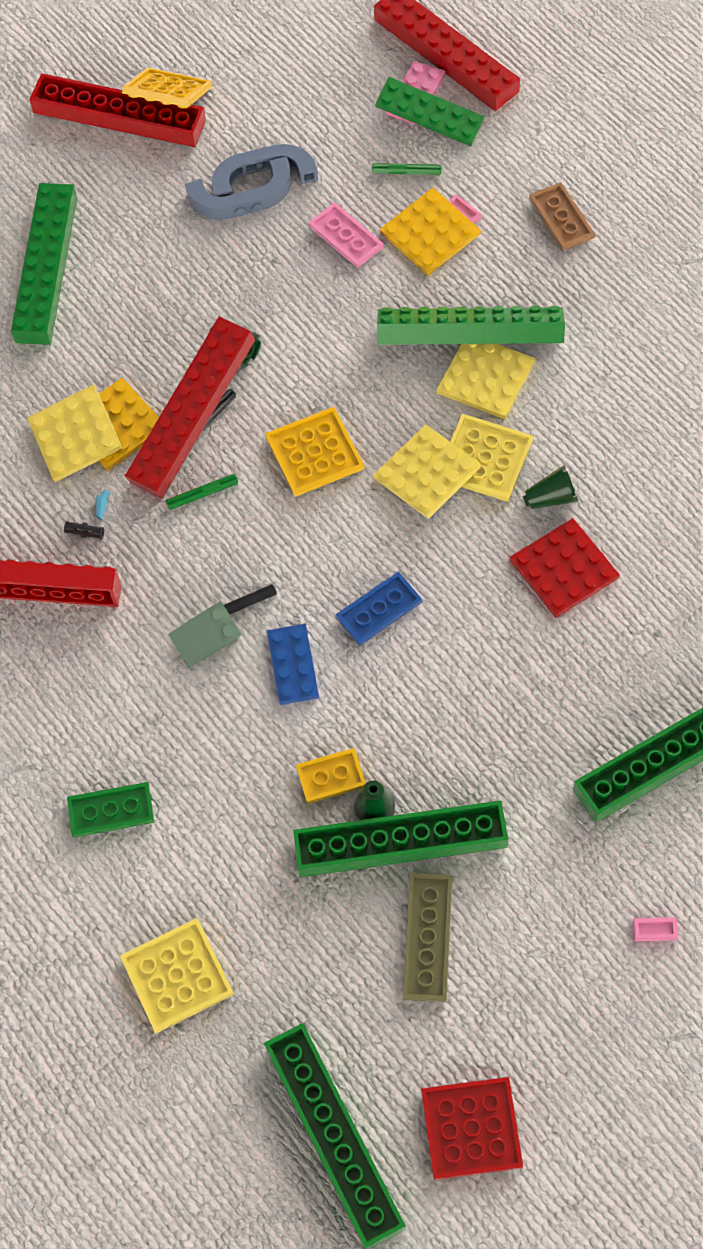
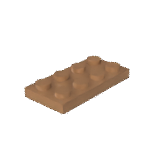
[529,182,595,251]

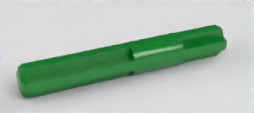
[372,163,442,175]
[166,474,238,510]

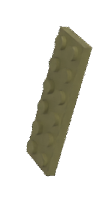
[403,873,452,1003]

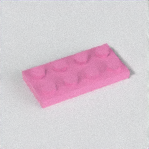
[386,61,445,125]
[309,202,384,269]

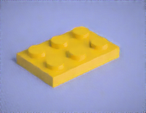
[296,748,366,804]

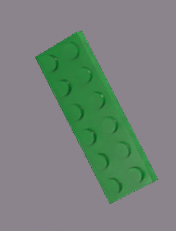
[375,77,485,146]

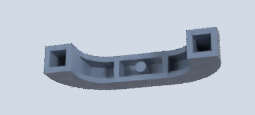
[212,144,318,197]
[185,156,291,220]

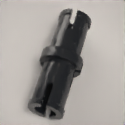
[64,521,105,540]

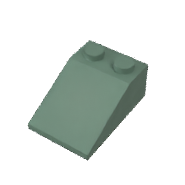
[168,601,242,668]

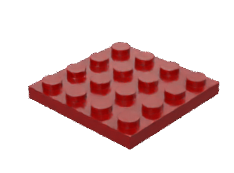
[509,518,620,618]
[421,1077,523,1180]

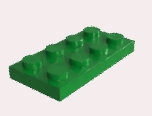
[67,782,155,838]

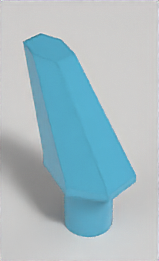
[95,490,110,520]

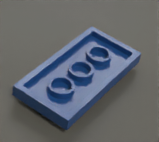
[335,571,422,646]
[267,624,319,705]

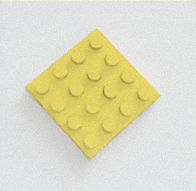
[437,344,535,420]
[27,384,122,482]
[450,414,534,502]
[373,424,481,519]
[120,918,234,1034]

